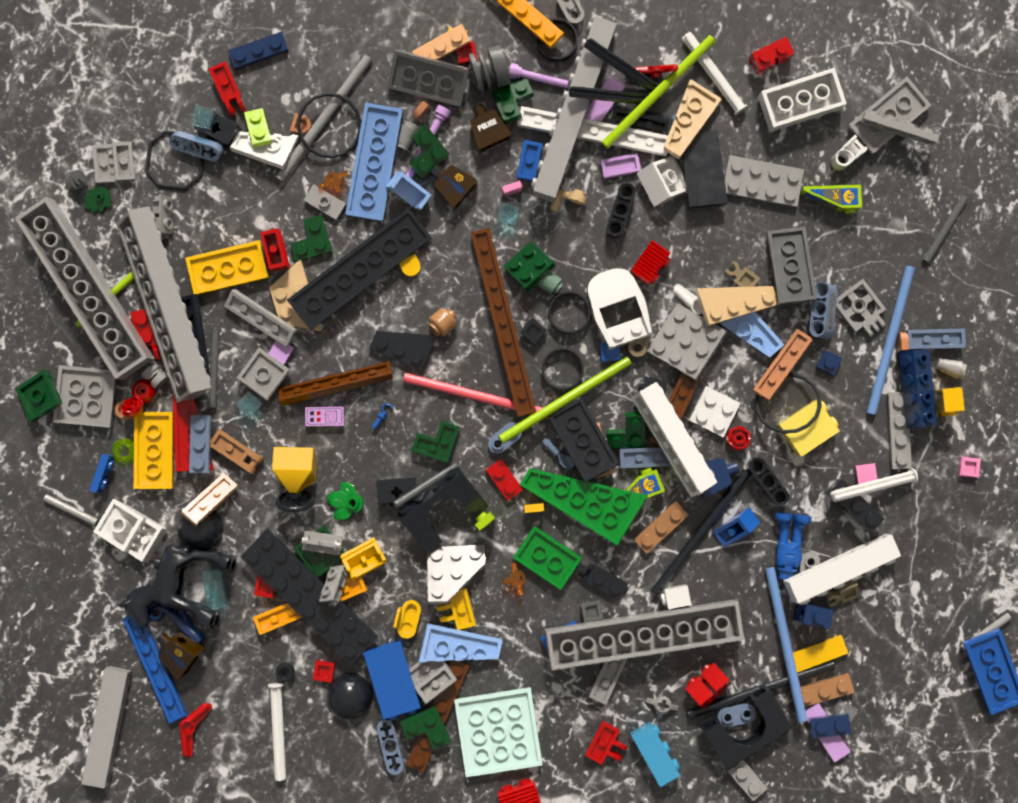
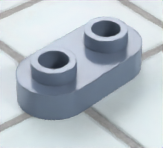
[488,422,522,454]
[717,703,756,727]

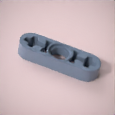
[169,131,223,161]
[377,719,404,775]

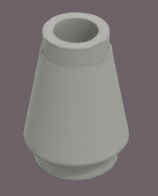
[397,120,420,150]
[936,358,967,379]

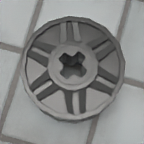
[469,45,511,93]

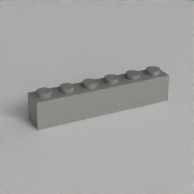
[80,666,132,788]

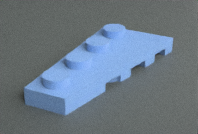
[720,312,784,357]
[419,623,503,662]

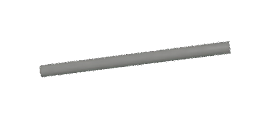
[275,55,372,182]

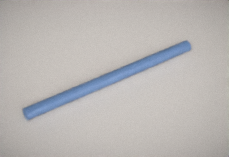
[866,266,915,415]
[765,567,808,722]

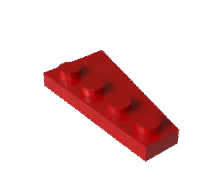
[173,395,214,471]

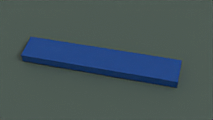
[122,615,188,724]

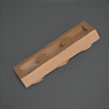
[633,501,689,554]
[800,673,855,707]

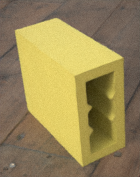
[777,399,839,457]

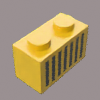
[934,387,965,417]

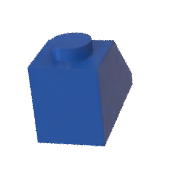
[713,507,760,547]

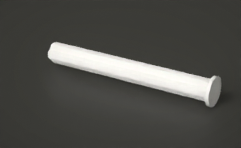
[682,32,747,115]
[831,468,918,502]
[268,683,286,781]

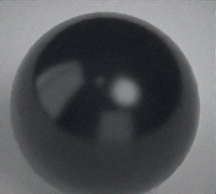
[177,510,223,551]
[327,673,373,719]

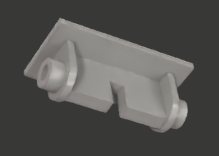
[153,194,173,235]
[301,531,343,555]
[319,565,348,607]

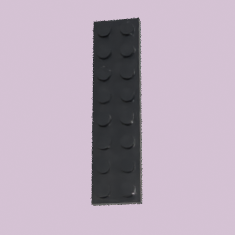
[287,208,432,331]
[240,529,378,665]

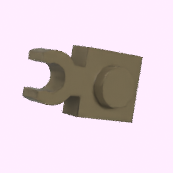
[724,261,760,287]
[825,581,860,607]

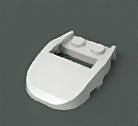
[587,269,653,350]

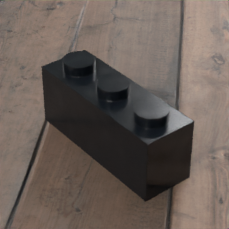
[824,479,885,533]

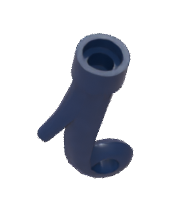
[149,604,206,644]

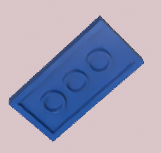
[962,628,1018,715]

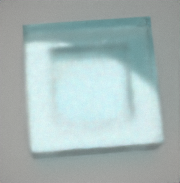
[190,105,215,130]
[497,203,519,226]
[236,391,264,418]

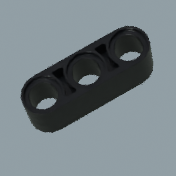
[606,183,636,239]
[746,457,789,506]

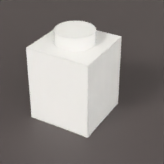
[661,584,691,609]

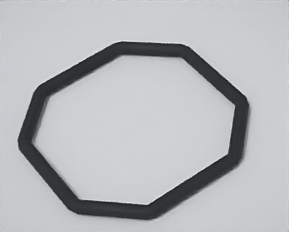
[145,130,204,190]

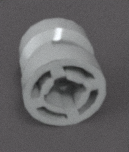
[141,363,168,389]

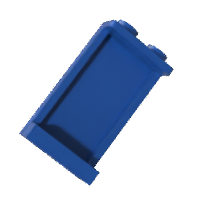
[363,639,422,721]

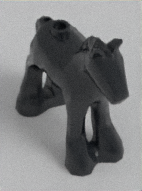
[118,544,237,630]

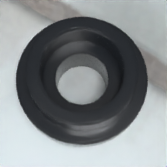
[276,662,295,682]

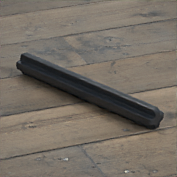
[584,38,659,93]
[569,86,655,105]

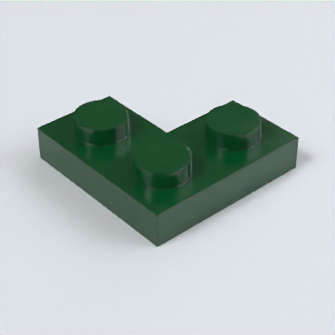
[491,78,534,125]
[408,124,449,179]
[290,215,333,262]
[606,412,645,450]
[411,420,460,463]
[400,705,451,750]

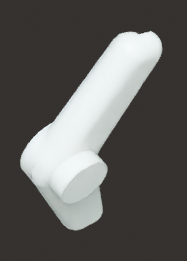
[673,284,702,314]

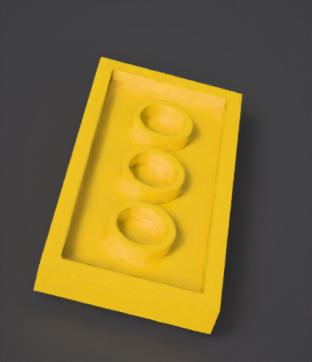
[185,240,269,295]
[134,412,174,489]

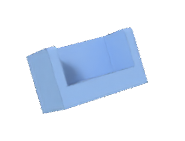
[386,171,431,210]

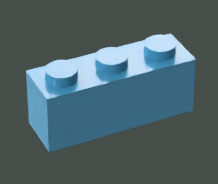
[630,721,681,787]

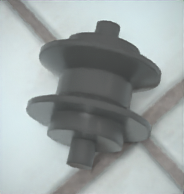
[65,170,87,190]

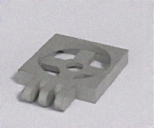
[836,279,886,337]

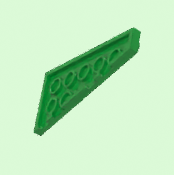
[520,468,648,545]

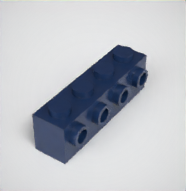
[899,349,937,429]

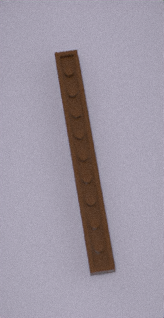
[471,228,536,417]

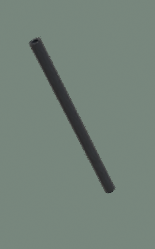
[650,469,751,596]
[687,660,836,719]

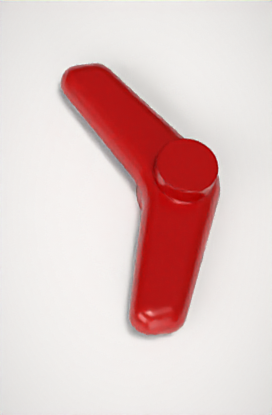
[634,64,679,78]
[179,703,212,758]

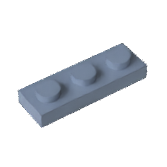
[906,329,966,350]
[189,415,212,473]
[619,447,672,468]

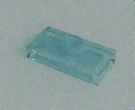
[202,569,228,608]

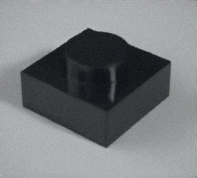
[520,318,547,345]

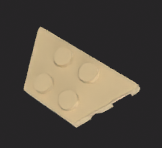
[270,260,323,331]

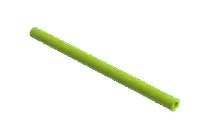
[601,35,716,149]
[498,356,632,444]

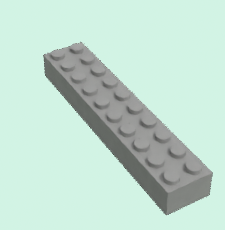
[15,197,155,380]
[116,206,211,403]
[544,599,744,670]

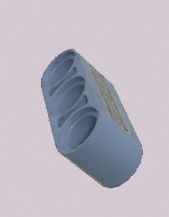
[809,282,838,339]

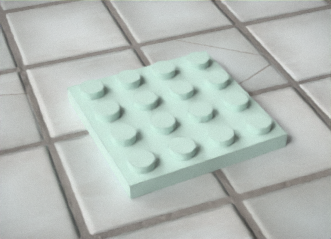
[454,687,542,777]

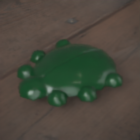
[84,184,111,212]

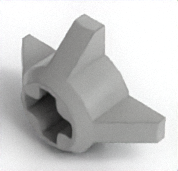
[646,695,679,719]

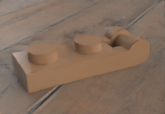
[211,429,264,474]

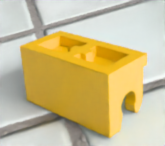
[340,537,387,581]

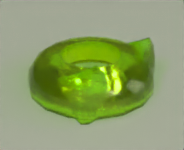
[112,438,134,463]

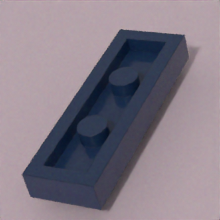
[228,31,289,70]

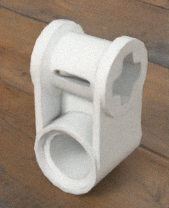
[831,134,868,170]

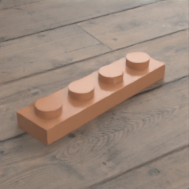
[753,329,813,402]

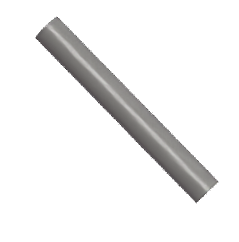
[43,494,98,526]
[960,613,1012,652]

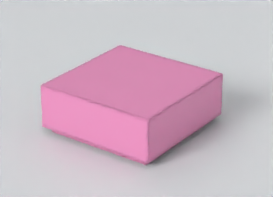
[502,181,522,197]
[958,457,981,478]
[854,463,877,485]

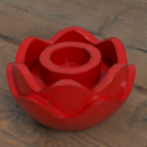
[131,379,156,403]
[120,396,144,418]
[727,426,751,450]

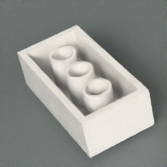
[758,68,847,132]

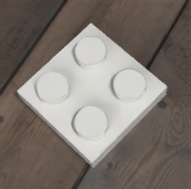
[688,386,740,438]

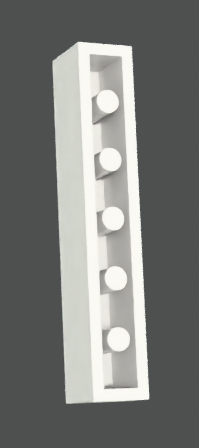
[631,382,717,497]
[783,534,901,605]

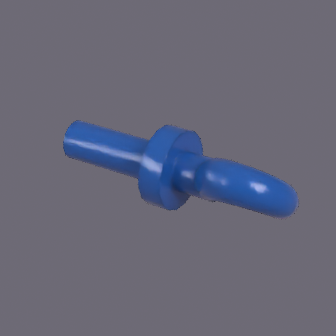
[372,403,393,429]

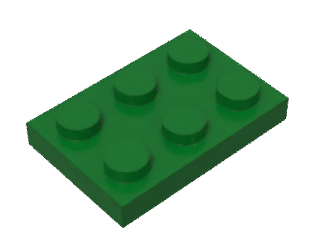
[513,526,582,590]

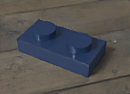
[809,713,851,738]

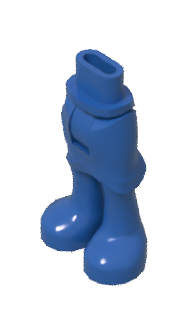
[775,512,812,579]

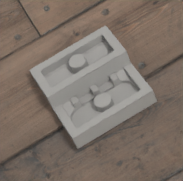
[92,142,135,184]
[410,661,457,704]

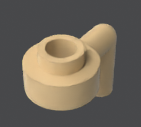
[550,189,587,212]

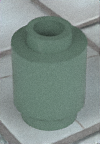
[537,271,563,295]

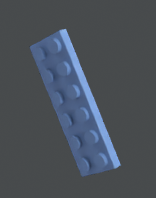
[345,103,403,222]

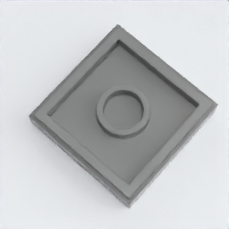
[237,347,291,401]

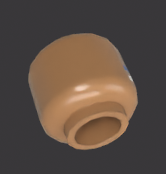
[428,308,457,337]

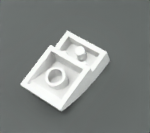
[93,499,168,562]

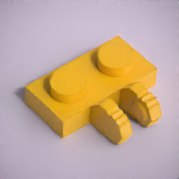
[436,587,476,630]

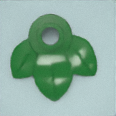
[327,482,364,520]

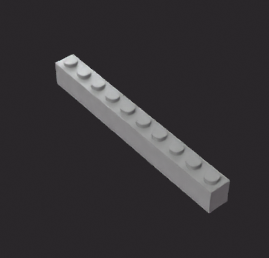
[530,16,617,203]

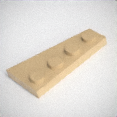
[663,79,722,159]
[695,286,778,326]

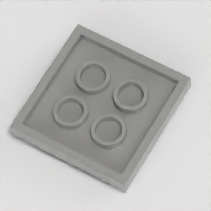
[647,303,727,381]
[53,365,117,428]

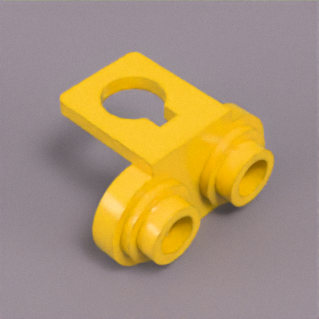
[393,600,421,639]

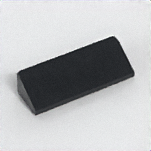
[610,103,670,135]

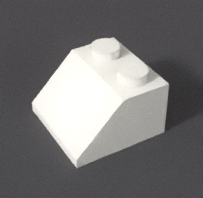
[637,156,687,207]

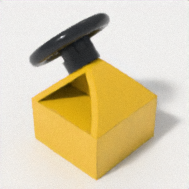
[272,447,317,512]

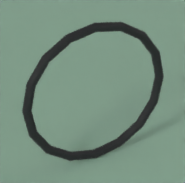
[297,92,362,159]
[755,373,822,434]

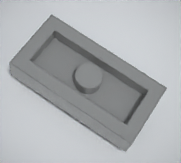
[727,760,768,801]

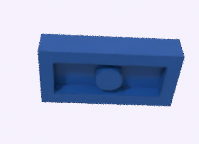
[516,140,543,181]
[89,454,115,493]

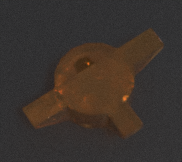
[318,171,348,194]
[503,562,526,595]

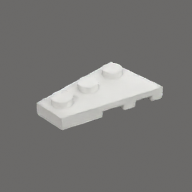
[230,132,299,169]

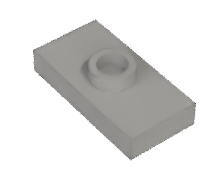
[304,184,347,221]

